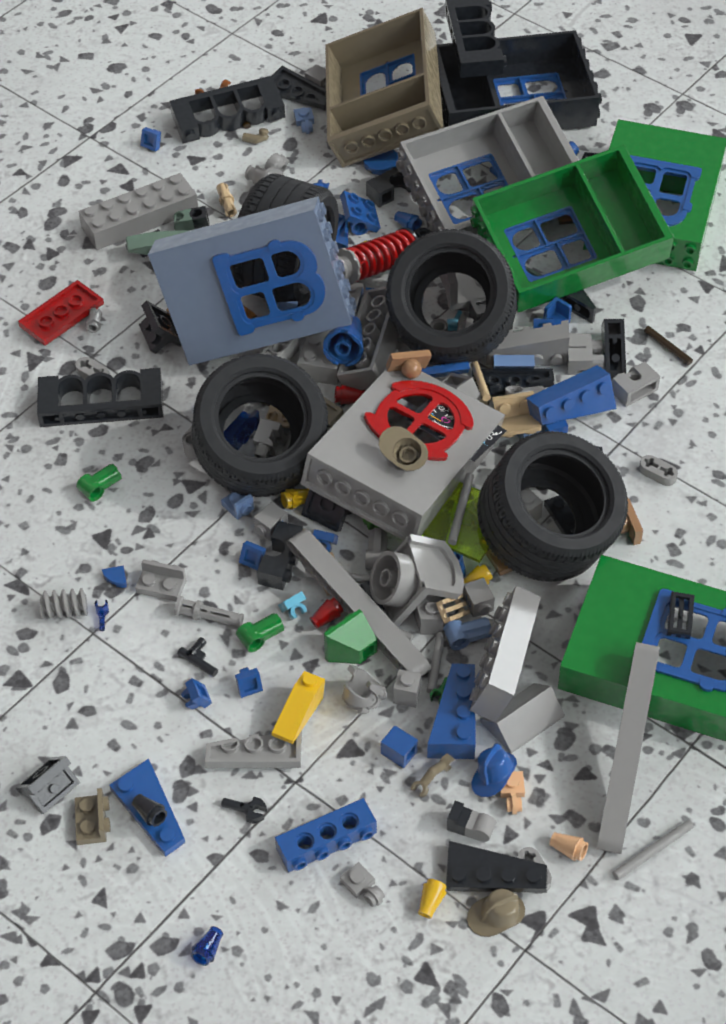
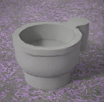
[264,153,290,173]

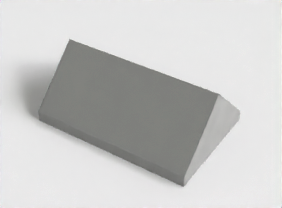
[481,683,565,754]

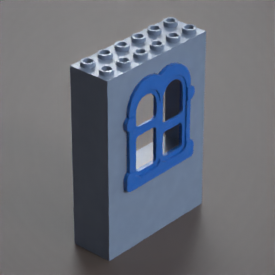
[148,196,357,366]

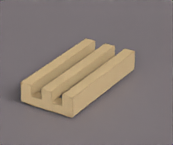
[436,594,470,624]

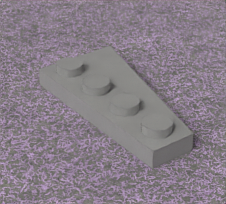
[205,731,302,768]

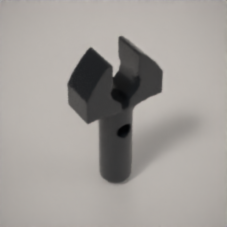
[221,797,267,824]

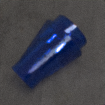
[191,926,223,966]

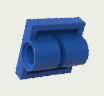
[340,190,381,235]

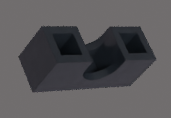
[366,167,411,208]
[257,521,303,590]

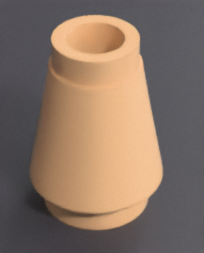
[550,832,588,861]

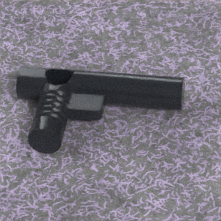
[177,637,218,677]

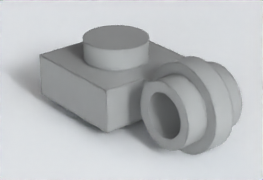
[340,862,385,907]

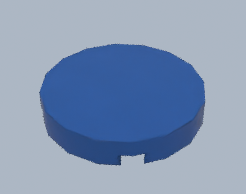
[363,149,398,175]

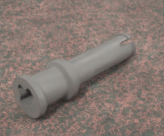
[174,596,244,628]

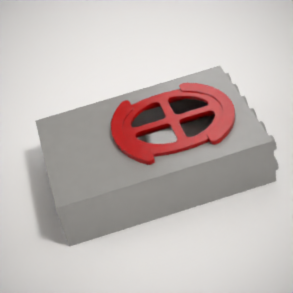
[301,369,505,540]

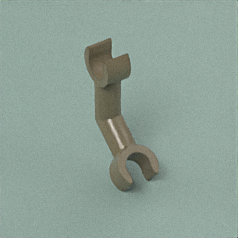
[411,753,455,797]

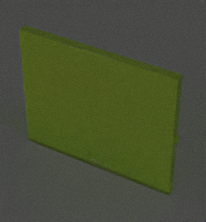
[422,482,489,563]

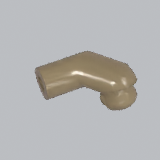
[242,128,269,144]

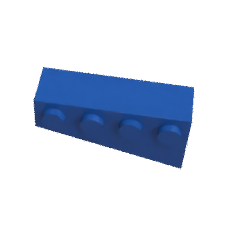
[526,365,617,425]
[427,664,476,759]

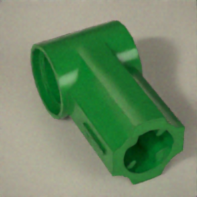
[76,464,122,502]
[236,613,284,652]

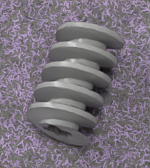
[40,588,88,619]

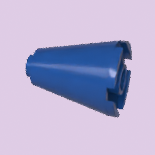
[323,316,363,366]

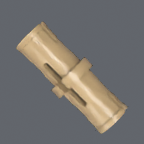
[216,183,237,217]

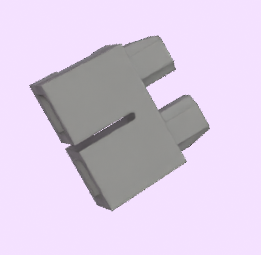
[567,333,604,375]
[253,418,287,458]

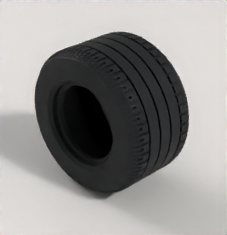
[230,174,339,306]
[386,229,517,365]
[191,353,328,497]
[477,431,628,582]

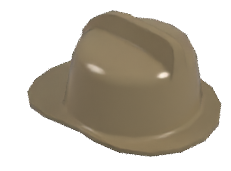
[379,426,428,471]
[467,889,525,937]

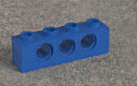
[275,798,377,873]

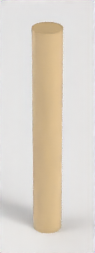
[471,361,491,401]

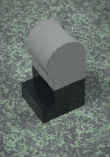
[447,800,496,842]

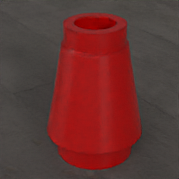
[334,384,365,405]
[309,597,344,629]

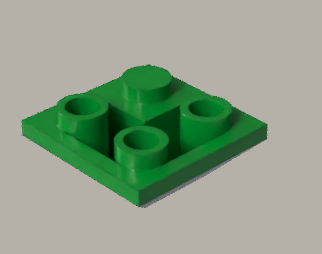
[324,609,377,664]

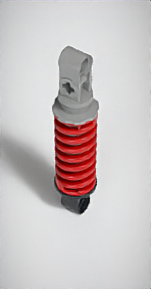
[302,228,432,292]

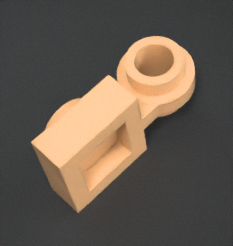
[500,771,525,815]

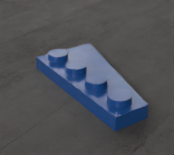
[109,758,185,857]

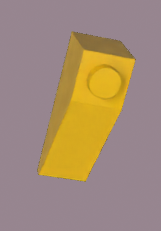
[271,671,325,744]

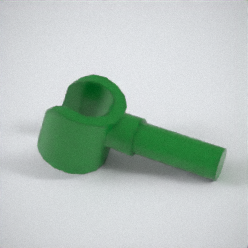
[430,677,448,704]

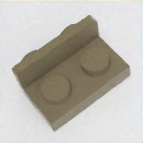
[75,788,111,845]

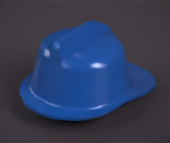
[471,743,517,797]

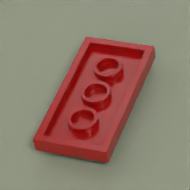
[18,280,104,346]

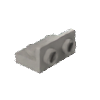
[135,560,186,602]

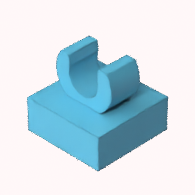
[278,591,307,619]

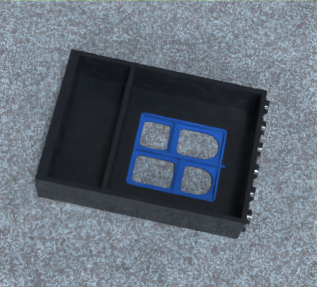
[437,30,602,130]

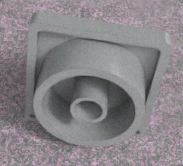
[439,273,486,312]
[370,534,464,627]

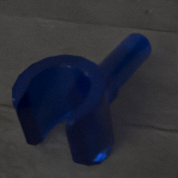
[94,600,109,631]

